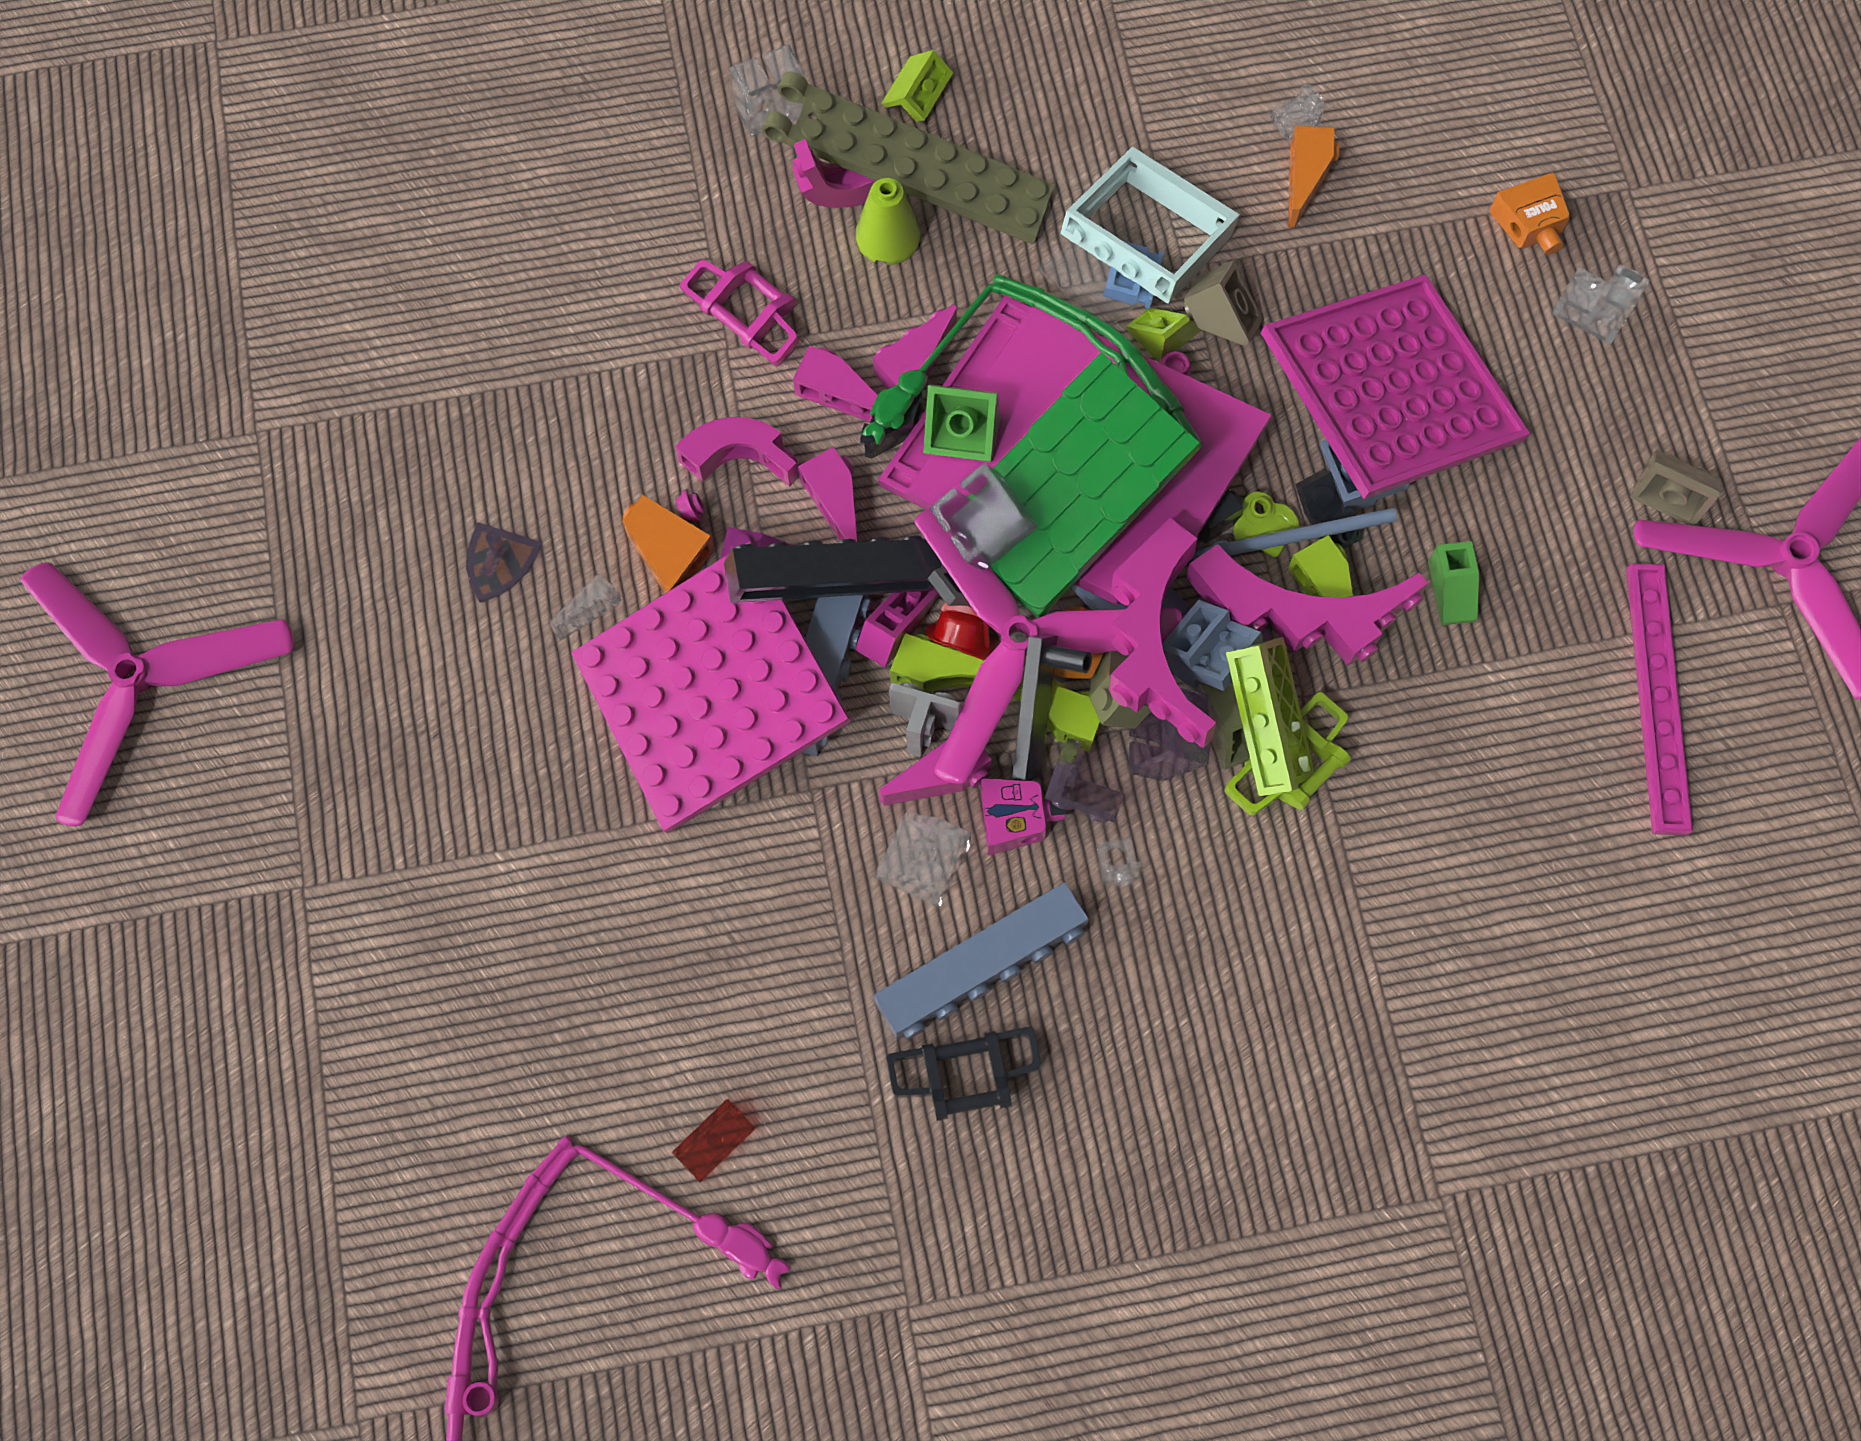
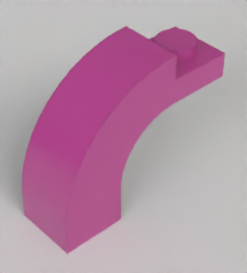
[791,139,876,208]
[675,417,799,487]

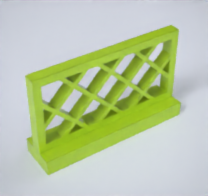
[1226,637,1314,796]

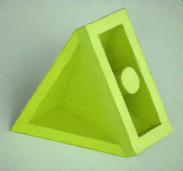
[1126,308,1202,362]

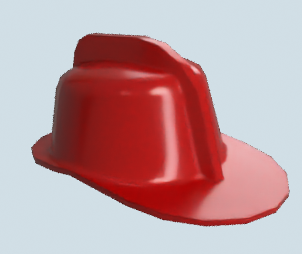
[926,602,1001,660]

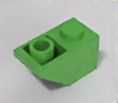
[1428,541,1479,626]

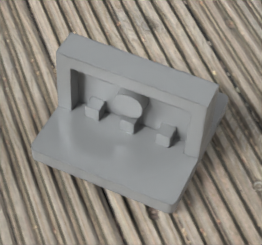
[889,682,961,757]

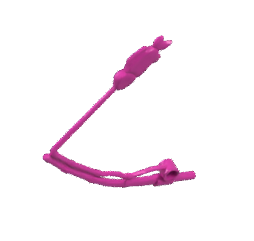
[445,1136,791,1441]

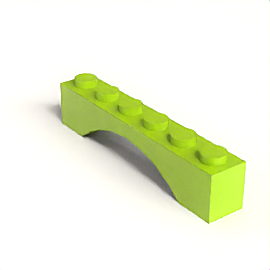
[890,633,1101,752]

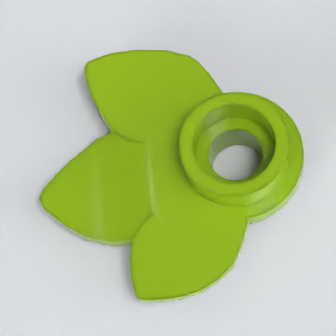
[1233,492,1300,558]

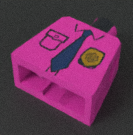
[980,779,1065,855]

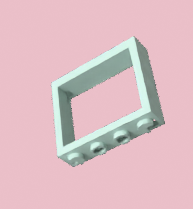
[1060,146,1240,304]

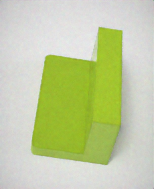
[882,50,954,122]

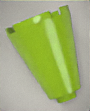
[856,178,921,265]

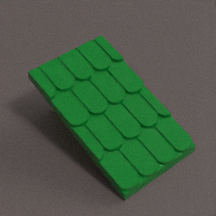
[950,352,1200,618]

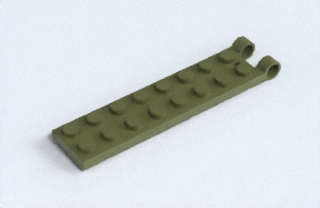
[762,71,1054,244]

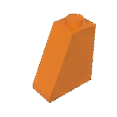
[622,494,714,594]

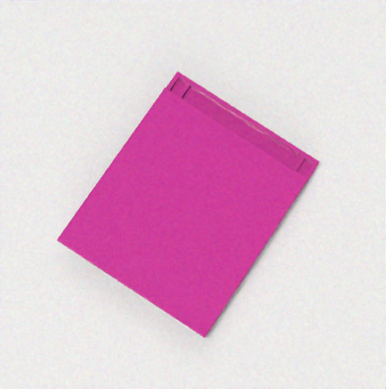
[878,295,1271,606]

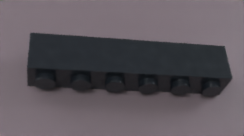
[723,535,941,603]

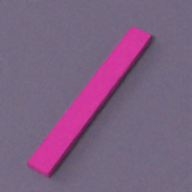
[1626,564,1693,835]

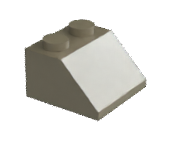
[1184,260,1263,345]
[1630,450,1721,525]

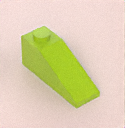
[1288,535,1353,598]

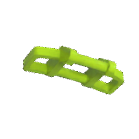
[1224,692,1351,816]

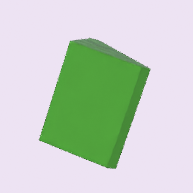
[923,384,1001,462]

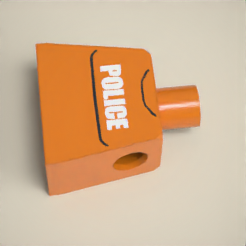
[1489,172,1570,255]

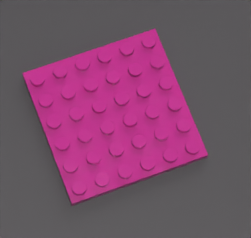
[1261,274,1530,499]
[571,542,852,833]

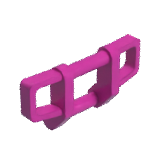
[680,260,799,366]

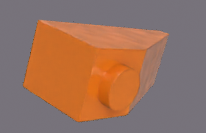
[1288,125,1340,228]

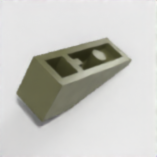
[1090,651,1151,729]

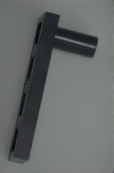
[1012,633,1092,781]

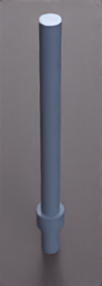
[1189,508,1397,564]

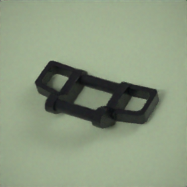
[886,1027,1041,1121]

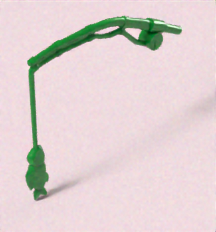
[862,274,1203,449]

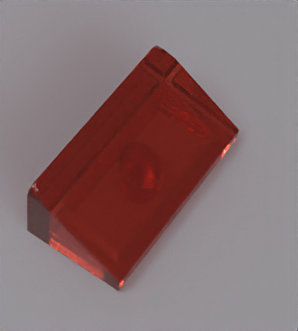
[672,1099,756,1183]

